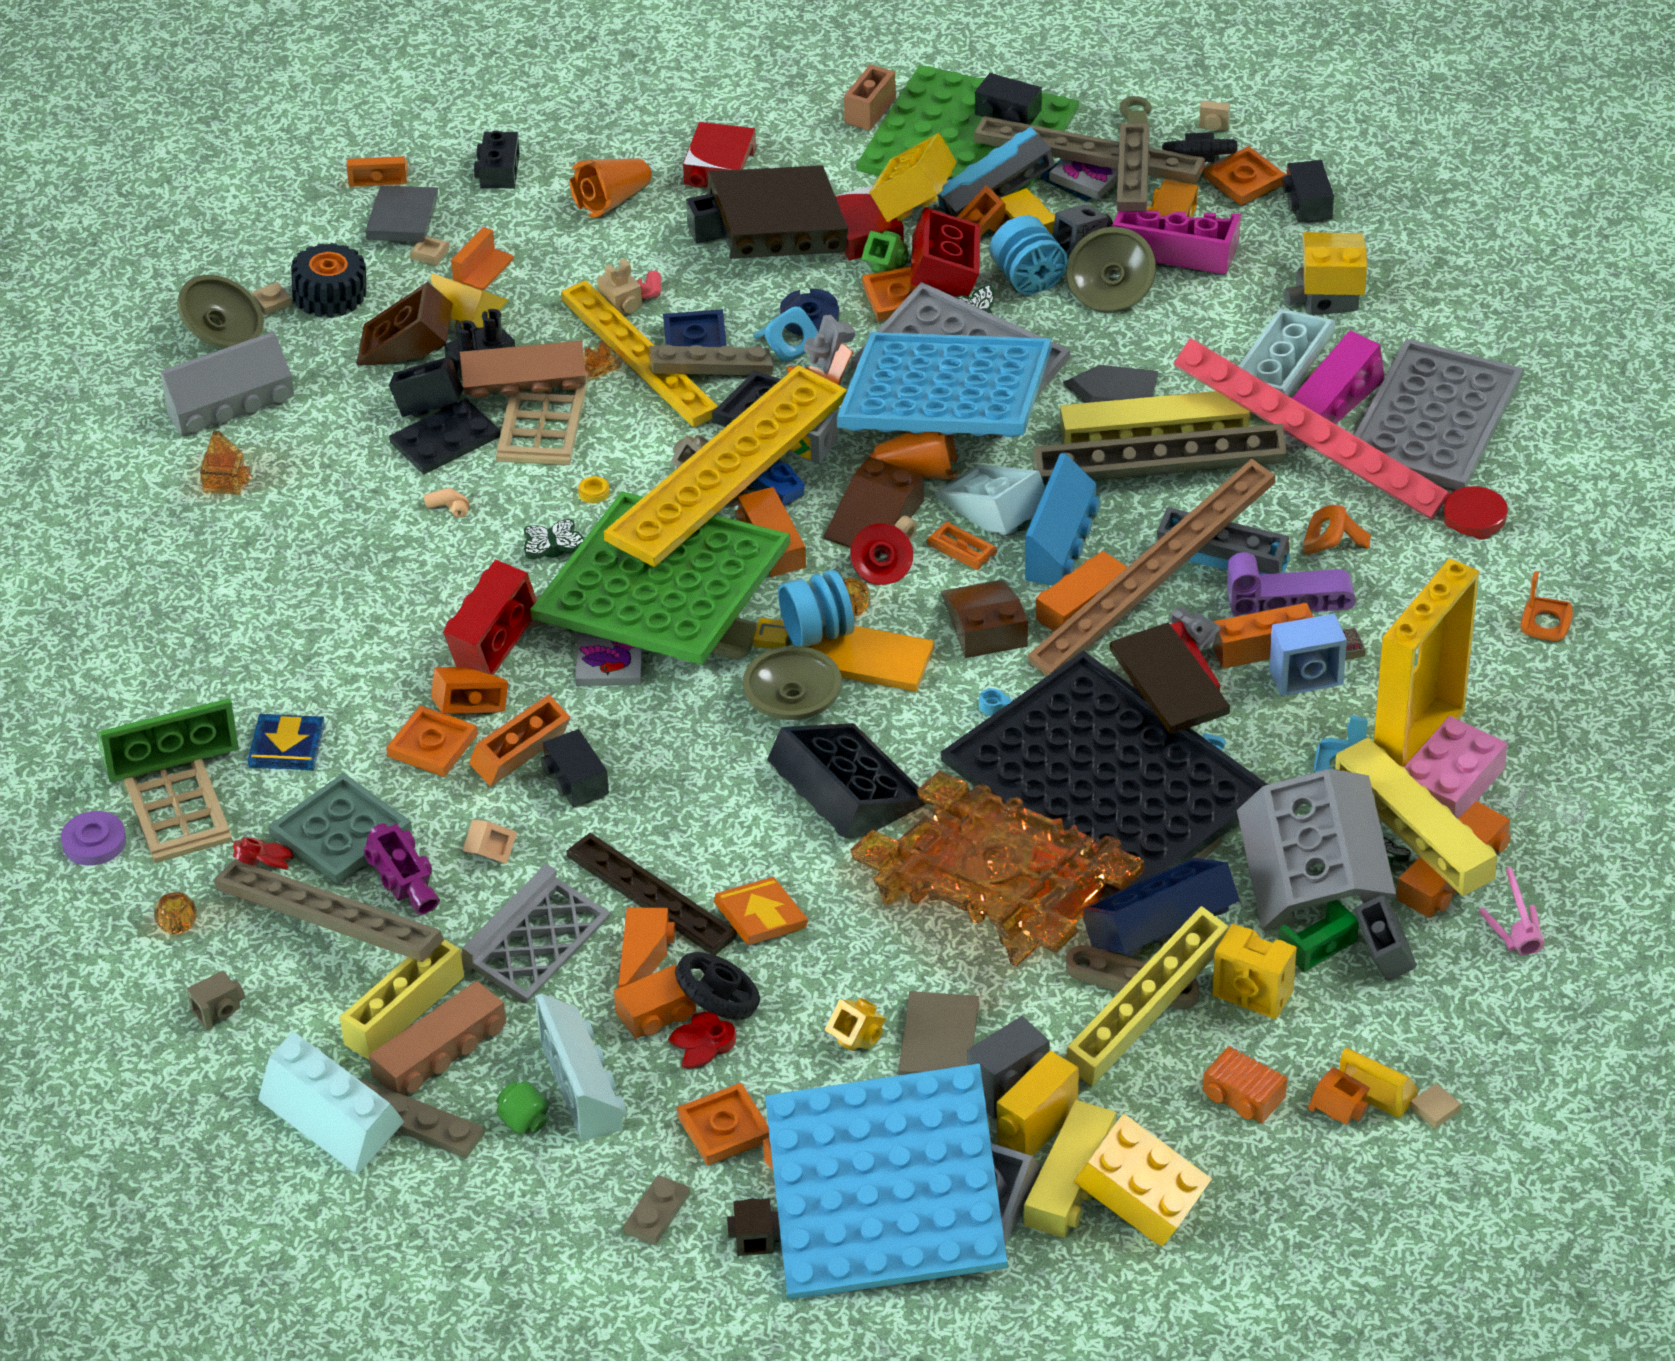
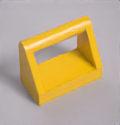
[1339,1047,1419,1119]

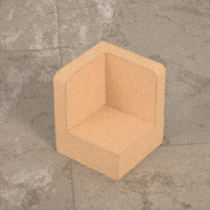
[462,820,517,864]

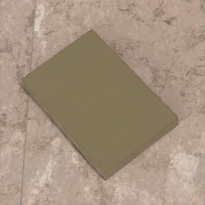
[898,991,979,1075]

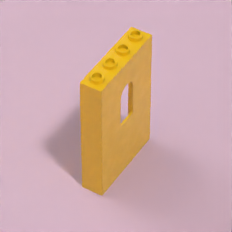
[1374,558,1479,767]

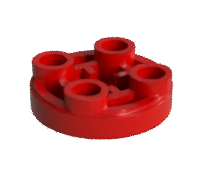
[1444,486,1508,540]

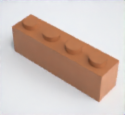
[460,340,586,398]
[369,980,506,1095]

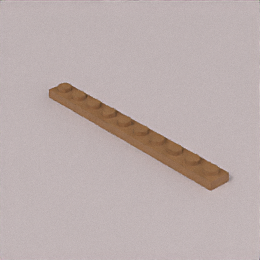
[1028,459,1276,676]

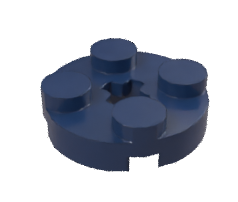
[780,289,840,336]

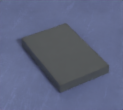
[366,185,438,242]

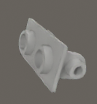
[1170,607,1221,651]

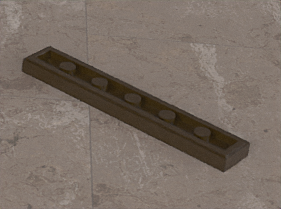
[566,832,737,956]

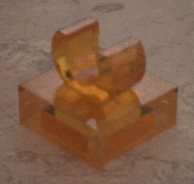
[584,341,619,380]

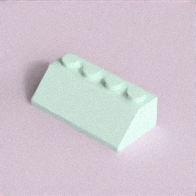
[535,994,626,1141]
[258,1031,404,1174]

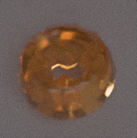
[843,577,871,617]
[153,892,197,934]

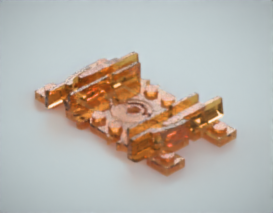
[850,770,1145,966]

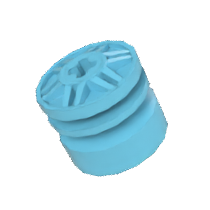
[989,215,1068,296]
[778,569,854,647]

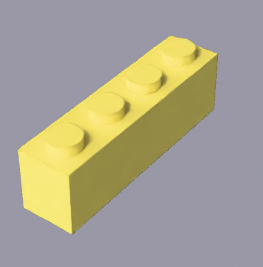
[340,939,464,1060]
[1024,1100,1116,1238]

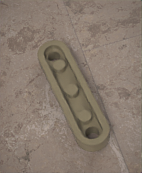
[1066,945,1199,1009]

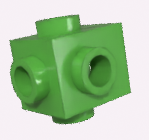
[861,231,909,273]

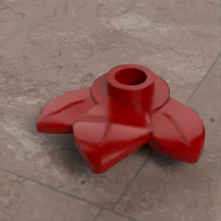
[232,837,294,870]
[668,1011,737,1069]

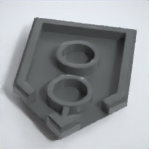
[1063,365,1158,403]

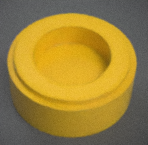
[578,476,610,503]

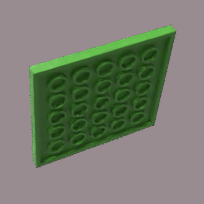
[856,65,1079,193]
[530,491,791,665]

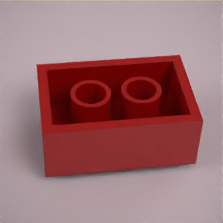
[910,207,980,298]
[443,559,537,675]

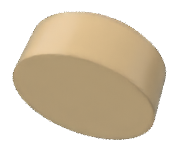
[895,516,917,540]

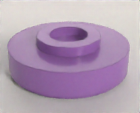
[61,811,126,865]

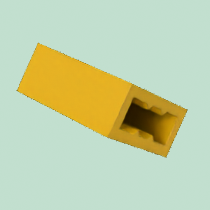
[997,1051,1079,1156]

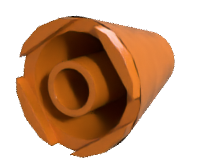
[569,158,652,217]
[870,431,958,480]

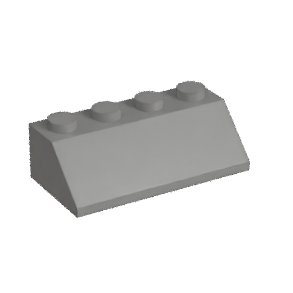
[160,331,294,436]

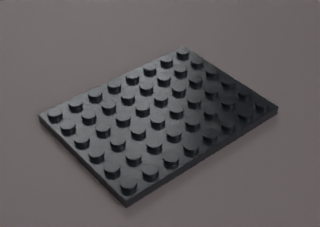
[941,650,1268,893]

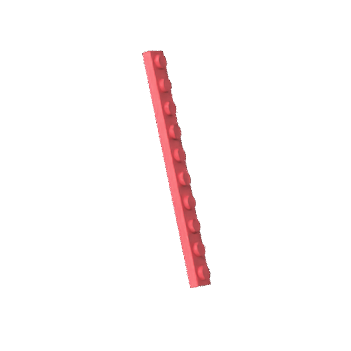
[1173,338,1450,520]

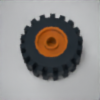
[291,243,366,318]

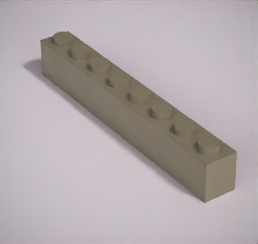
[1031,423,1287,485]

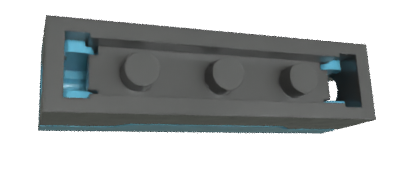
[937,127,1054,217]
[1157,507,1290,575]

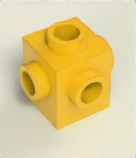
[824,997,886,1051]

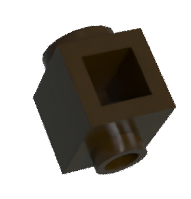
[727,1198,781,1256]

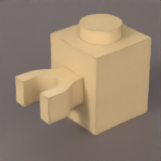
[597,258,642,315]

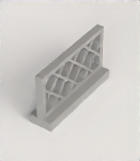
[461,863,611,1003]

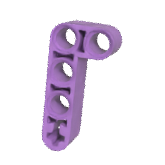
[1227,552,1356,617]

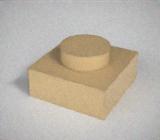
[1199,100,1230,131]
[251,282,292,315]

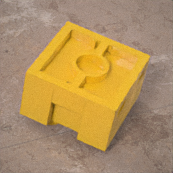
[1212,923,1297,1019]

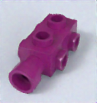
[364,823,440,915]

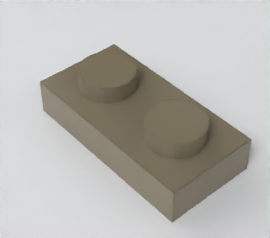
[623,1175,690,1245]

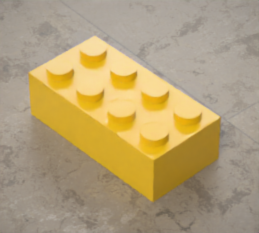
[869,133,957,222]

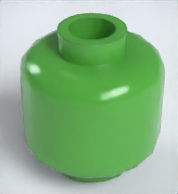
[496,1081,549,1134]

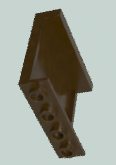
[707,165,848,259]

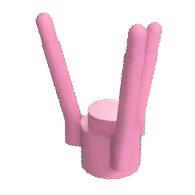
[1479,867,1545,956]

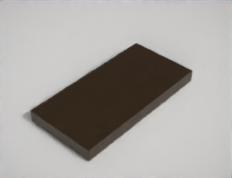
[1110,622,1230,734]

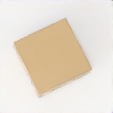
[410,236,450,266]
[1410,1083,1462,1129]

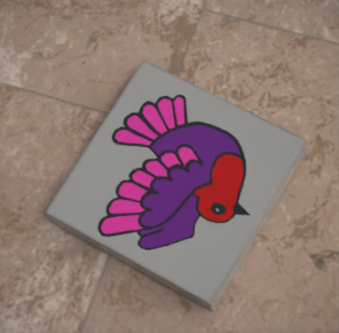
[1049,159,1118,200]
[575,633,642,686]

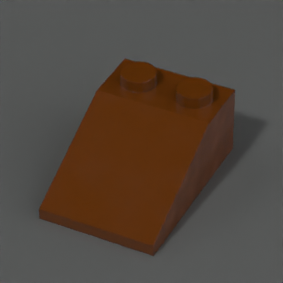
[356,282,453,365]
[824,456,924,558]
[941,580,1028,658]

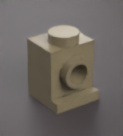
[187,970,245,1031]

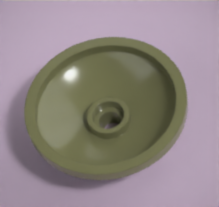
[1067,227,1156,313]
[177,275,264,349]
[743,646,842,720]

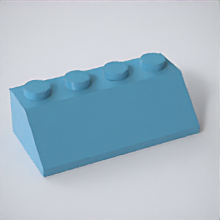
[1025,453,1101,586]

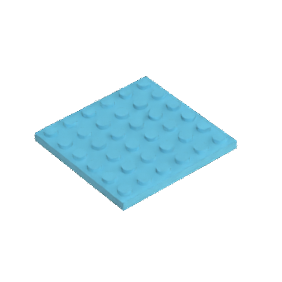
[837,332,1052,437]
[765,1063,1008,1299]

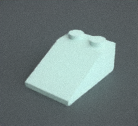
[935,465,1045,535]

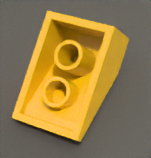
[1303,232,1367,295]

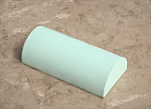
[1239,309,1335,396]

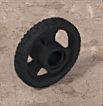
[1162,132,1238,162]
[675,952,760,1020]

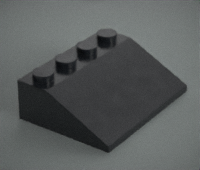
[767,723,932,838]

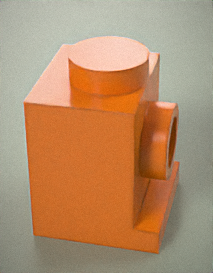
[1307,1066,1370,1125]

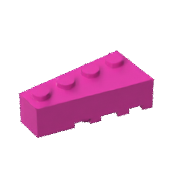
[1112,211,1241,274]
[1284,330,1385,434]

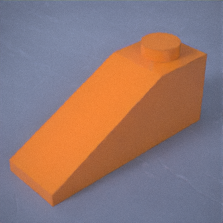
[618,907,675,988]

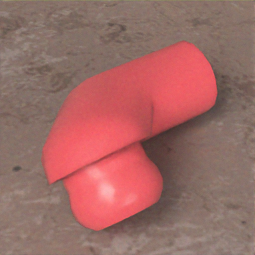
[637,270,661,299]

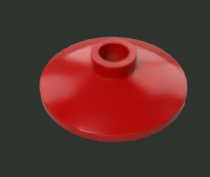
[850,523,913,585]

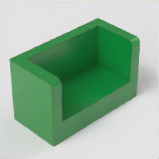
[1278,900,1359,972]

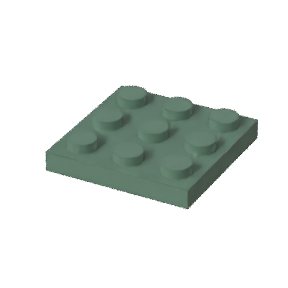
[268,772,412,885]

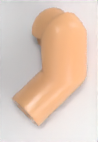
[424,488,470,517]

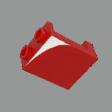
[683,122,756,187]
[835,186,904,261]

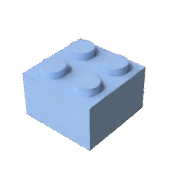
[1269,614,1347,696]

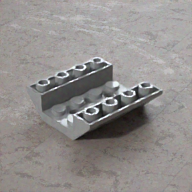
[1237,769,1397,931]

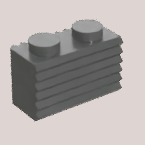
[1354,895,1417,980]

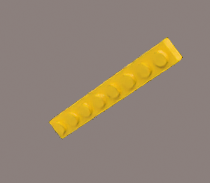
[561,280,718,428]

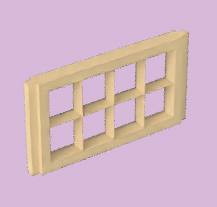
[496,371,589,465]
[123,759,232,863]

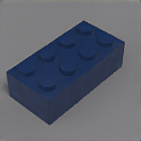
[1080,858,1240,956]

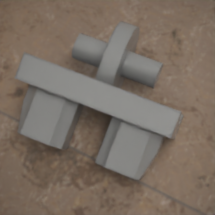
[804,315,855,374]

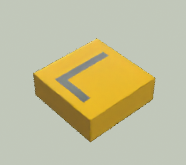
[753,618,789,649]

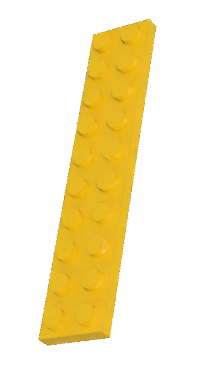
[604,365,847,567]

